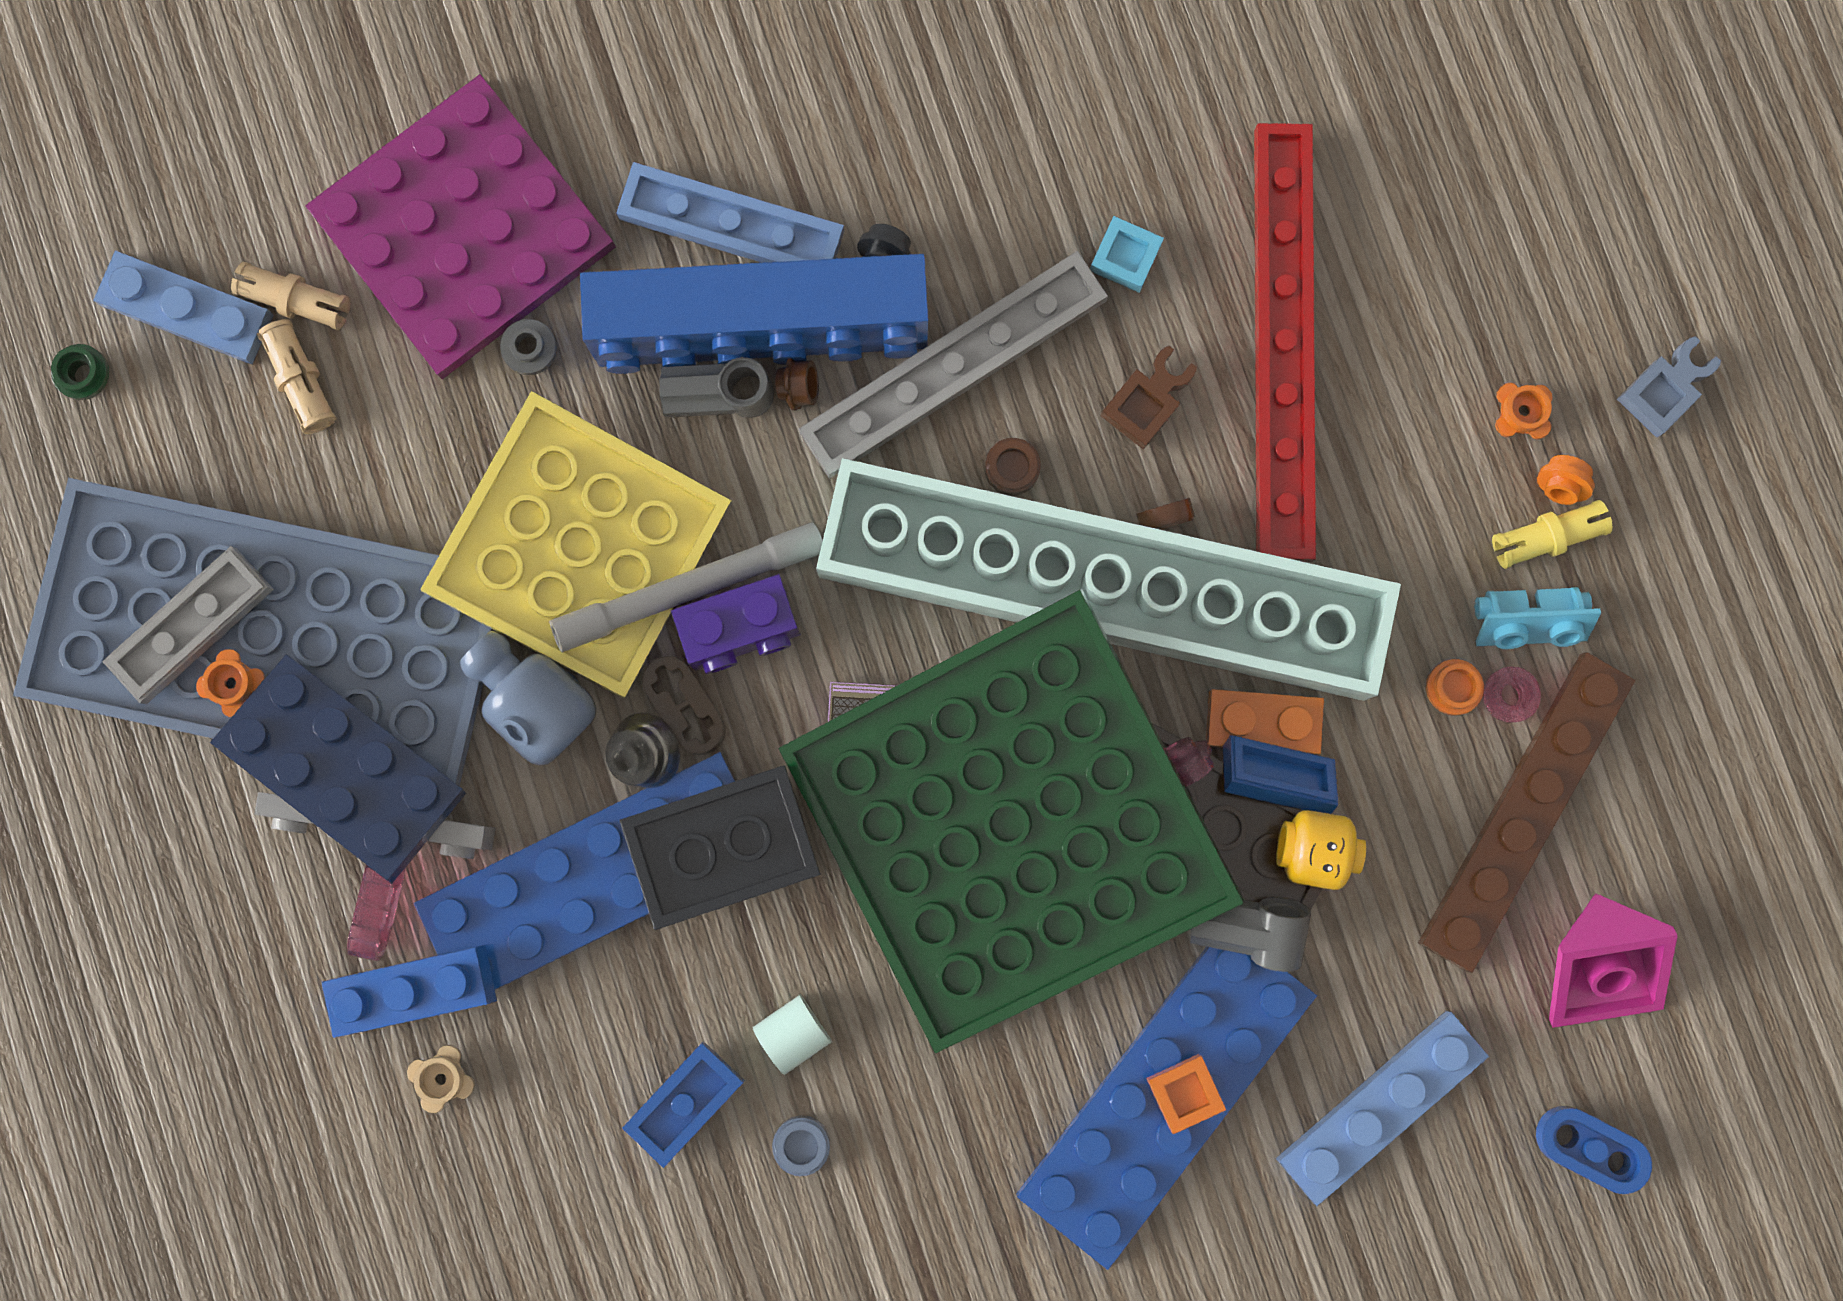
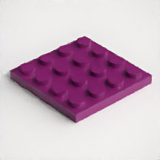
[305,74,616,380]

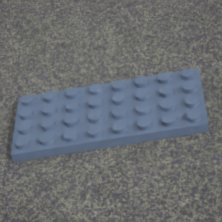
[13,478,496,787]

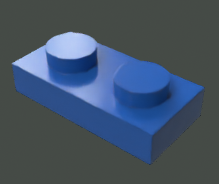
[622,1041,745,1168]

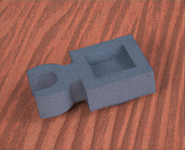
[1617,336,1721,438]

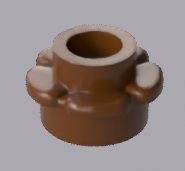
[775,359,819,411]

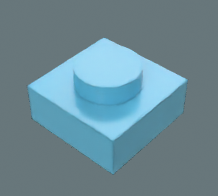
[1090,216,1164,293]

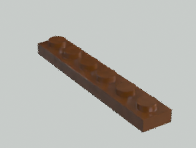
[1418,652,1636,973]

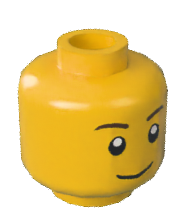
[1276,810,1366,890]

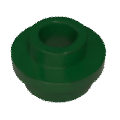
[51,344,109,400]

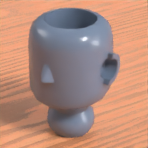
[460,631,597,766]

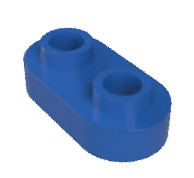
[1536,1106,1652,1194]

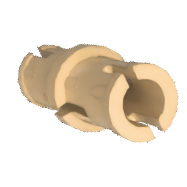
[231,262,351,330]
[257,319,337,434]

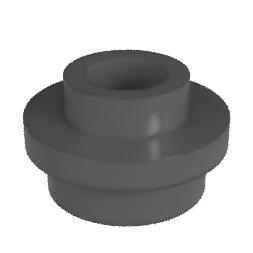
[500,319,557,375]

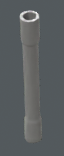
[549,522,823,653]

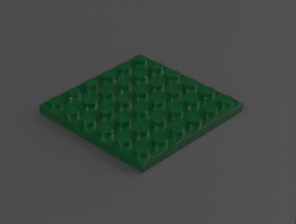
[778,589,1244,1054]

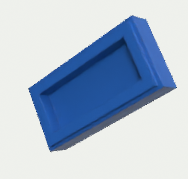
[1223,735,1338,814]

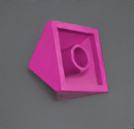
[1549,893,1678,1028]

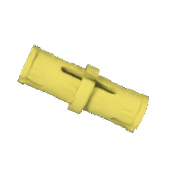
[1492,500,1613,569]

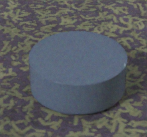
[772,1116,830,1176]

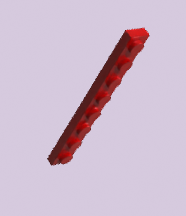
[1254,123,1316,562]

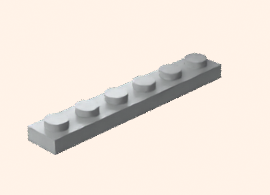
[798,251,1108,479]

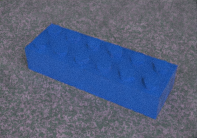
[580,254,928,374]

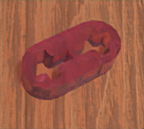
[347,865,406,962]

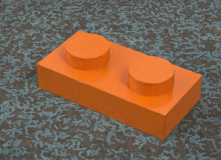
[1205,689,1324,755]

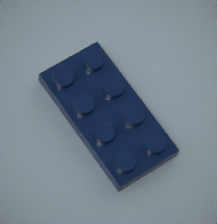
[210,654,467,884]

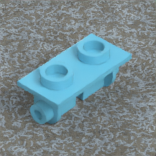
[1474,587,1601,649]

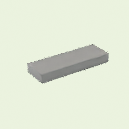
[102,546,274,704]

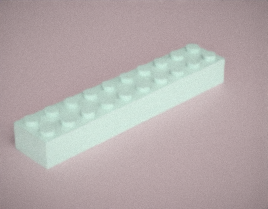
[816,458,1401,701]

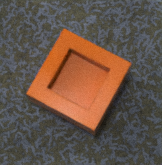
[1146,1054,1226,1134]

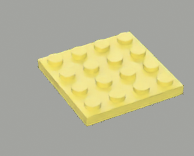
[420,391,731,698]

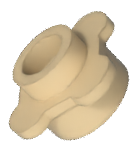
[407,1045,475,1113]

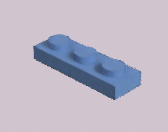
[93,251,274,364]

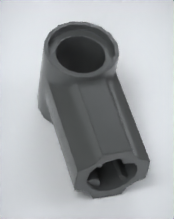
[659,357,775,418]
[1190,897,1311,972]

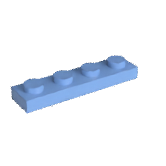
[616,162,844,263]
[1276,1011,1489,1206]

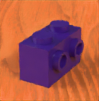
[671,574,801,674]

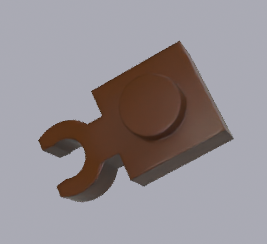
[1100,346,1197,450]

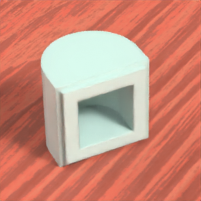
[753,994,832,1075]

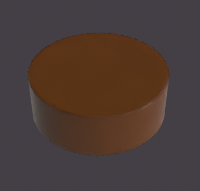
[985,438,1041,496]
[1136,498,1195,530]

